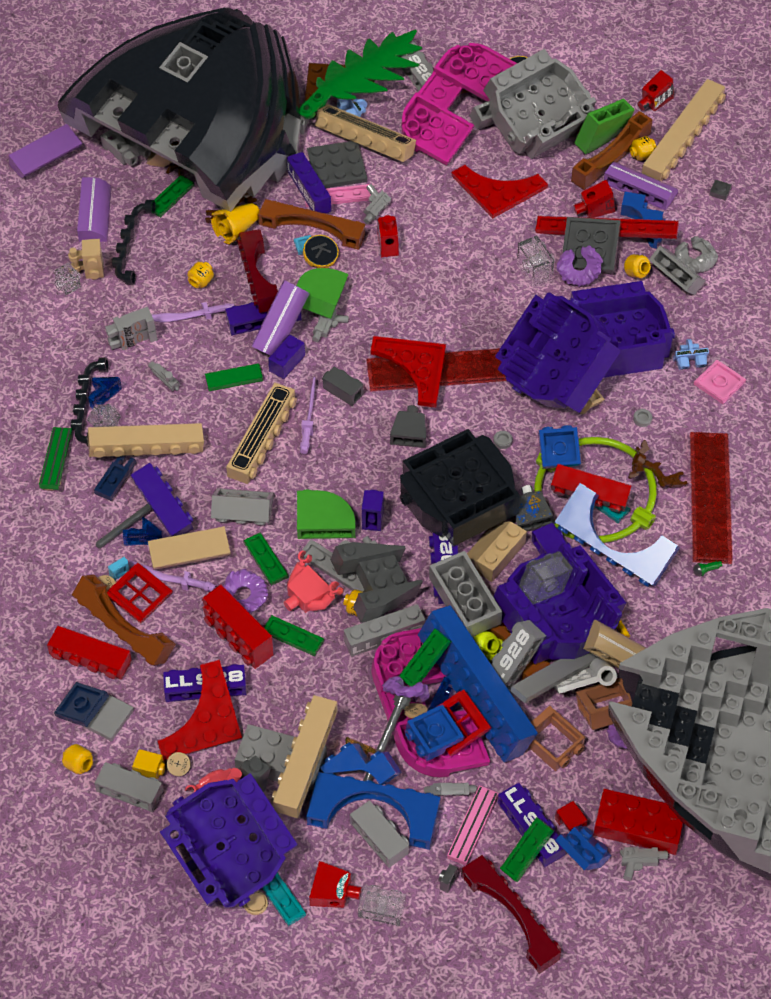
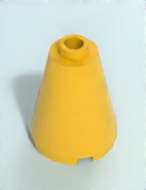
[211,203,260,244]

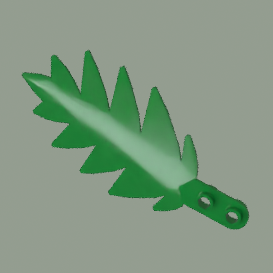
[299,29,423,119]

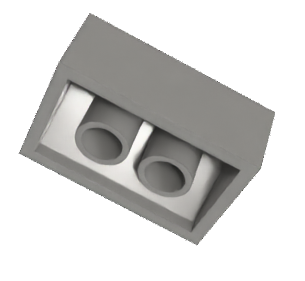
[211,488,274,525]

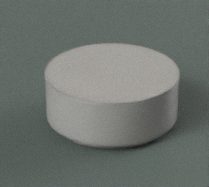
[633,409,652,427]
[493,431,512,449]

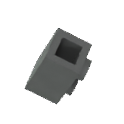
[322,366,363,406]
[240,755,270,792]

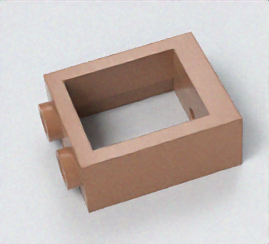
[576,678,632,730]
[529,706,585,772]

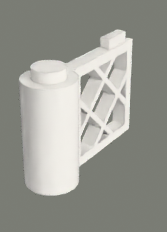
[554,658,617,694]

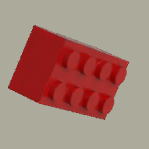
[202,585,274,669]
[593,789,683,855]

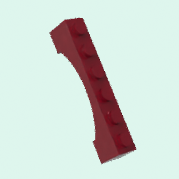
[237,229,278,313]
[461,855,561,974]

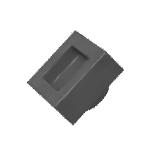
[709,180,732,201]
[438,864,457,893]

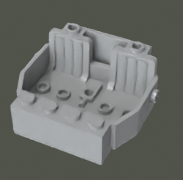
[483,49,597,159]

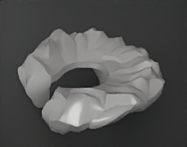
[674,236,718,274]

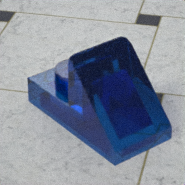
[88,377,122,411]
[123,517,163,546]
[428,676,459,712]

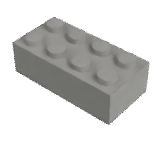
[429,551,502,637]
[235,724,327,791]

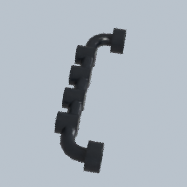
[112,200,156,285]
[71,357,109,447]

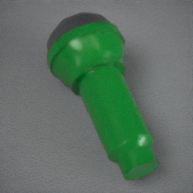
[693,561,722,576]

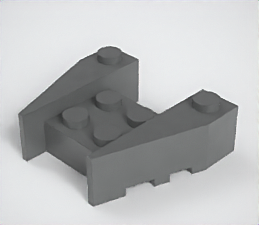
[330,542,423,623]

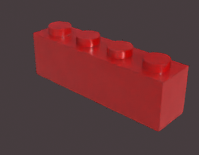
[551,464,632,512]
[47,625,132,680]

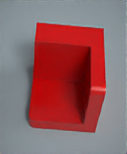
[555,801,587,831]

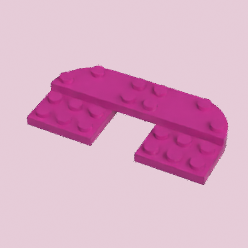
[401,43,517,166]
[371,628,490,777]

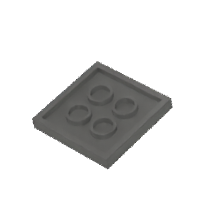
[307,141,367,188]
[562,217,621,273]

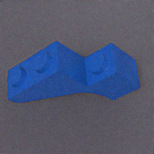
[621,191,666,249]
[320,742,402,785]

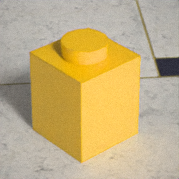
[132,749,166,779]

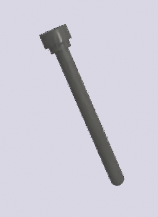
[96,503,152,548]
[363,694,411,781]

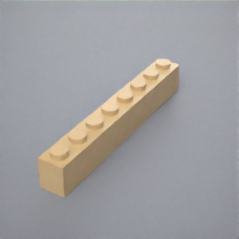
[642,79,726,182]

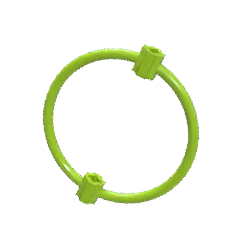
[534,437,657,543]

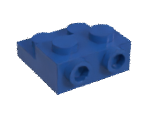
[538,425,581,469]
[405,704,464,761]
[555,826,612,870]

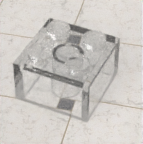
[516,235,555,290]
[519,551,573,604]

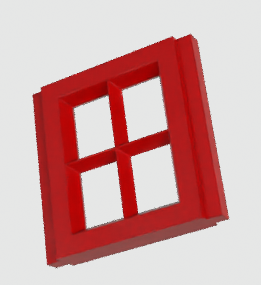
[107,563,173,624]
[437,689,492,756]

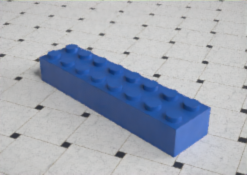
[418,605,538,763]

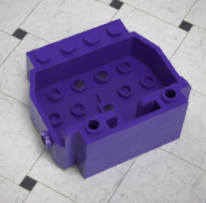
[571,281,675,378]
[495,292,621,413]
[493,543,627,664]
[160,773,298,908]

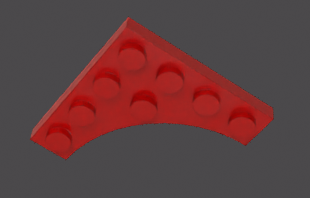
[451,165,548,219]
[370,336,446,408]
[157,659,242,761]

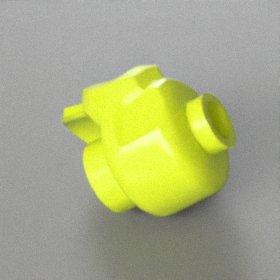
[473,631,503,663]

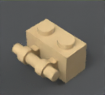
[68,239,104,279]

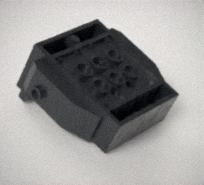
[400,429,520,547]

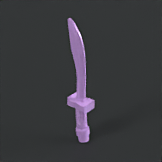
[152,302,235,322]
[300,377,316,454]
[128,561,216,592]

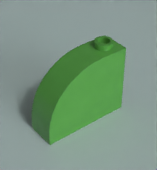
[574,98,635,154]
[296,268,348,319]
[297,489,356,539]

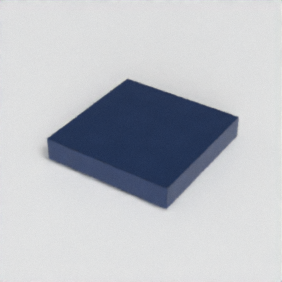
[54,682,109,727]

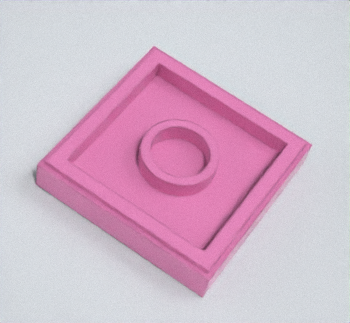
[694,360,746,404]

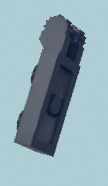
[94,456,136,501]

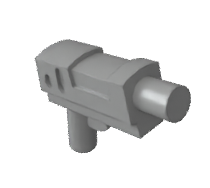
[364,184,391,224]
[312,310,348,342]
[148,361,180,392]
[424,783,477,795]
[620,847,668,881]

